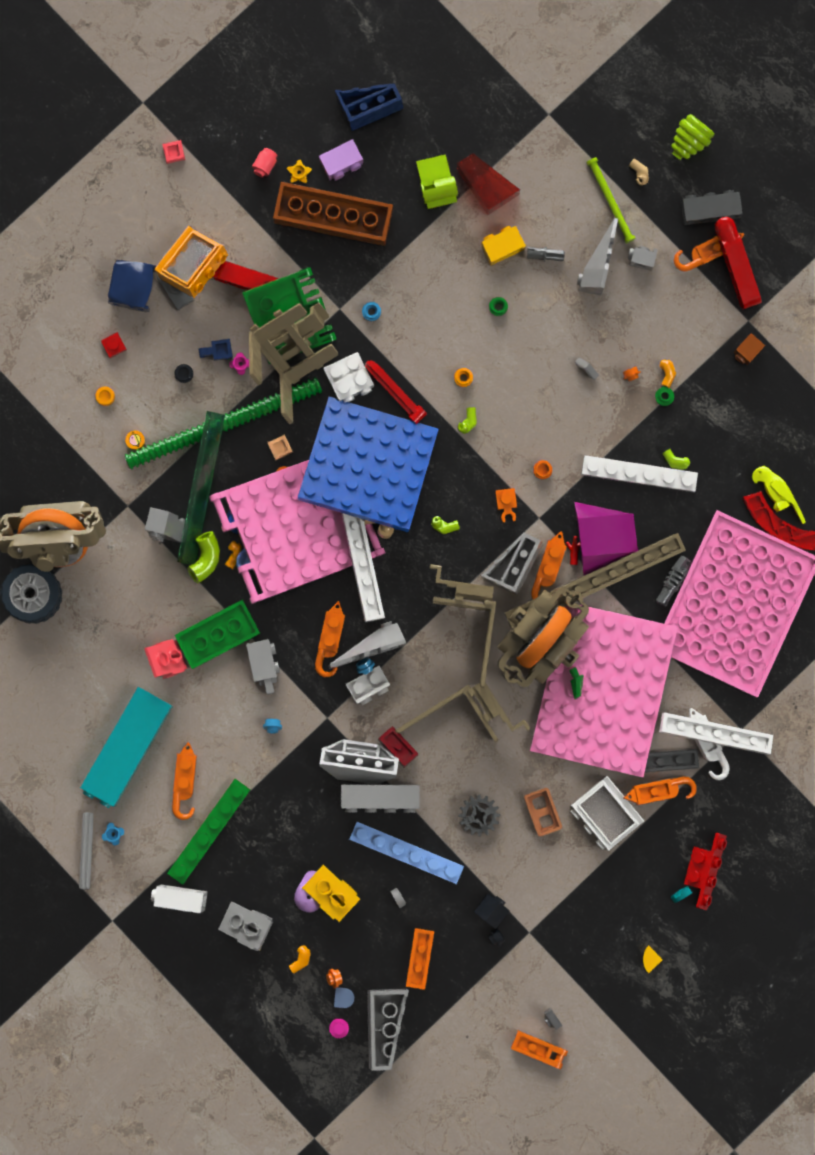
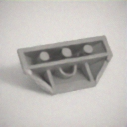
[319,739,399,785]

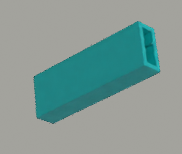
[80,687,173,808]

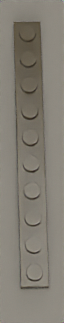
[504,533,686,629]

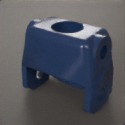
[108,260,156,312]

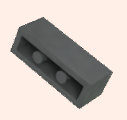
[681,190,743,225]

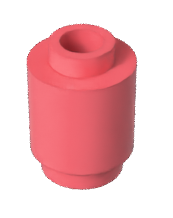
[252,148,277,178]

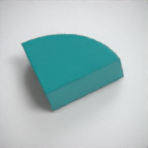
[670,887,692,903]

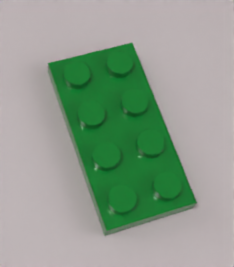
[174,599,261,670]

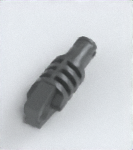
[656,556,692,607]

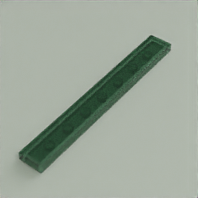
[177,411,225,565]

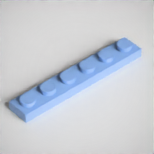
[349,822,464,884]

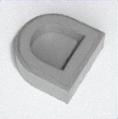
[391,888,406,908]

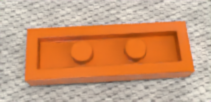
[406,928,434,989]

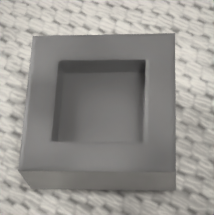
[544,1008,563,1030]

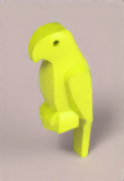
[752,466,806,524]

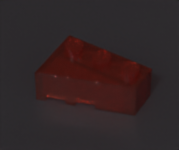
[457,153,520,215]

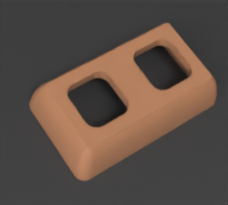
[524,788,562,837]

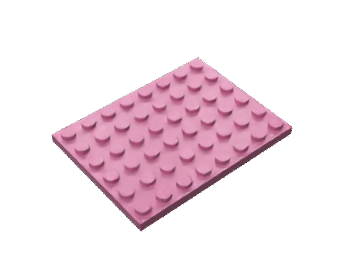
[664,510,815,698]
[530,603,678,778]

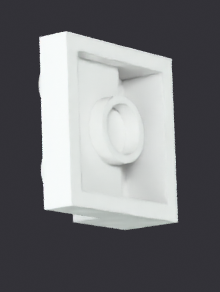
[323,352,374,403]

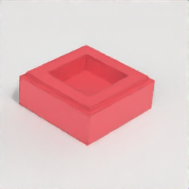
[162,140,185,164]

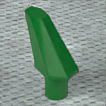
[569,667,584,700]

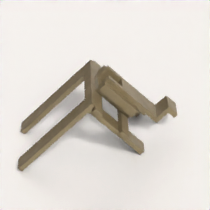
[249,303,338,424]
[430,565,496,688]
[395,682,530,742]

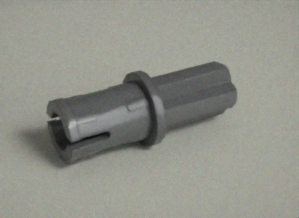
[527,246,565,262]

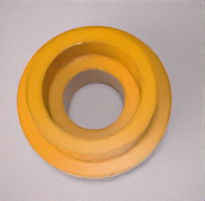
[454,368,473,387]

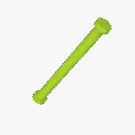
[586,157,636,244]

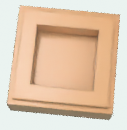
[268,435,293,460]

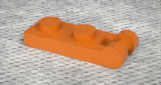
[511,1030,568,1069]

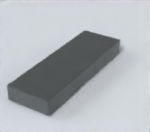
[645,749,699,773]

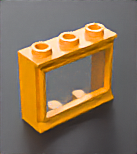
[154,226,228,298]

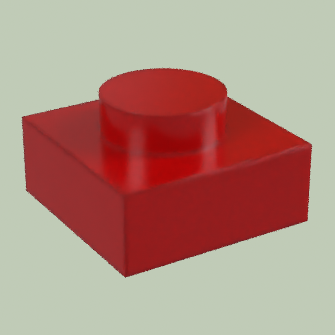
[101,332,127,358]

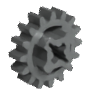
[458,794,500,837]

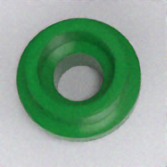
[489,297,508,316]
[655,387,674,406]

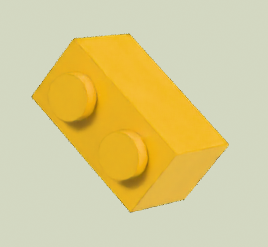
[481,226,526,266]

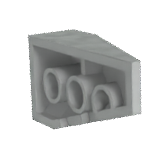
[329,621,406,669]

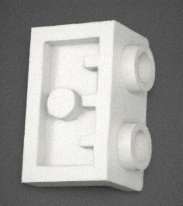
[346,666,390,706]

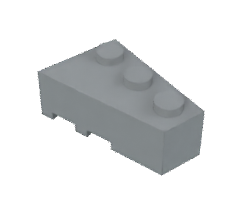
[145,507,192,545]
[481,533,543,596]

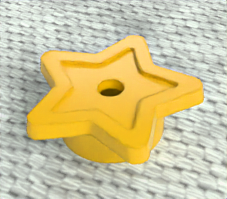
[287,160,312,183]

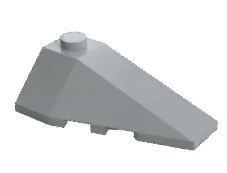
[577,218,618,296]

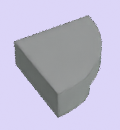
[575,357,599,380]

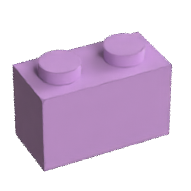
[319,139,363,180]

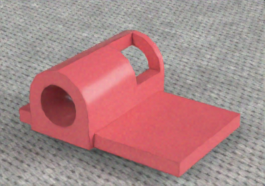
[144,639,188,679]

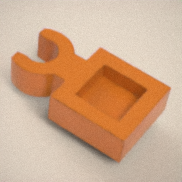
[495,488,517,523]

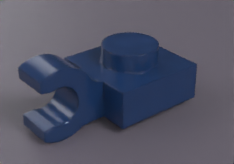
[199,339,233,361]

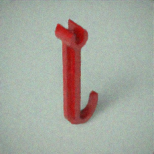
[365,360,427,424]

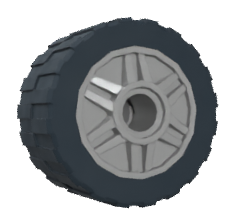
[1,564,63,624]

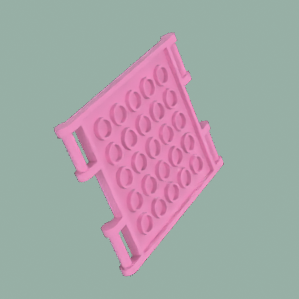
[209,460,386,604]

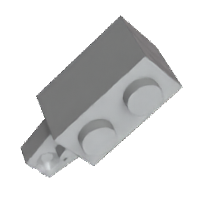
[246,639,280,695]

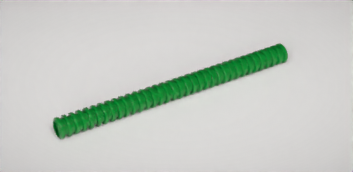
[125,377,322,470]

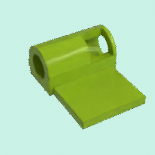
[416,154,458,209]

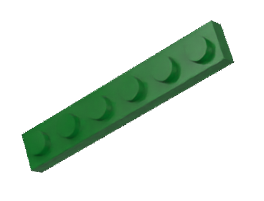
[167,779,251,885]

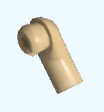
[629,158,649,185]

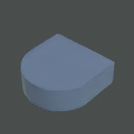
[334,987,354,1008]

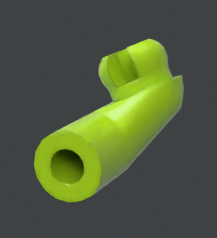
[458,407,477,434]
[662,449,690,470]
[431,516,460,534]

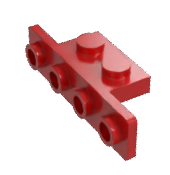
[684,833,727,910]

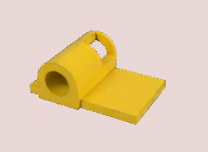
[302,865,360,922]

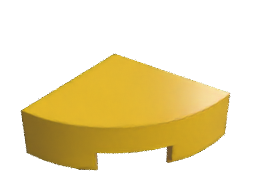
[643,945,662,973]

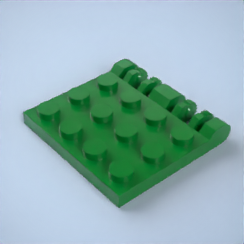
[242,267,336,364]

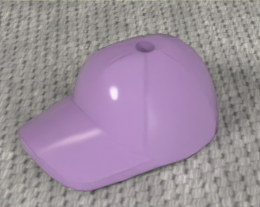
[294,871,320,913]

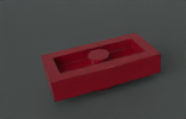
[378,726,418,768]

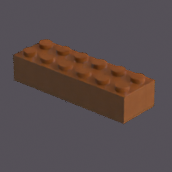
[273,182,393,246]

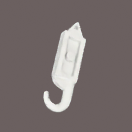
[689,708,730,780]

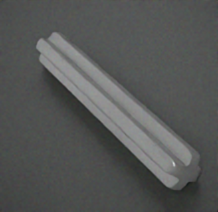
[79,812,94,889]

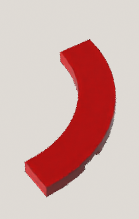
[742,491,815,550]

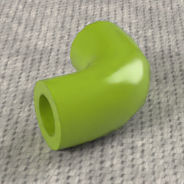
[187,531,220,583]

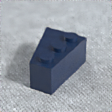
[335,83,403,131]

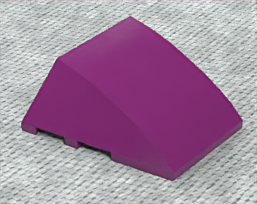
[574,502,638,576]

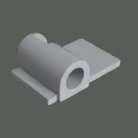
[218,901,273,951]

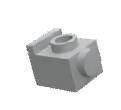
[628,246,658,271]

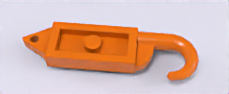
[674,233,744,272]
[531,531,567,600]
[315,601,345,677]
[172,742,197,820]
[623,777,697,806]

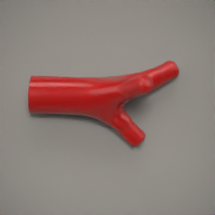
[565,536,580,565]

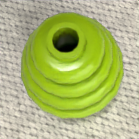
[671,114,714,160]

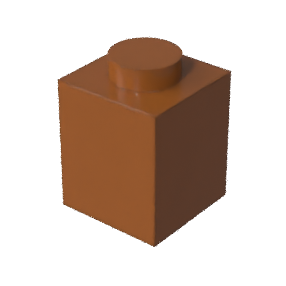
[734,333,765,365]

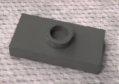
[158,268,194,310]

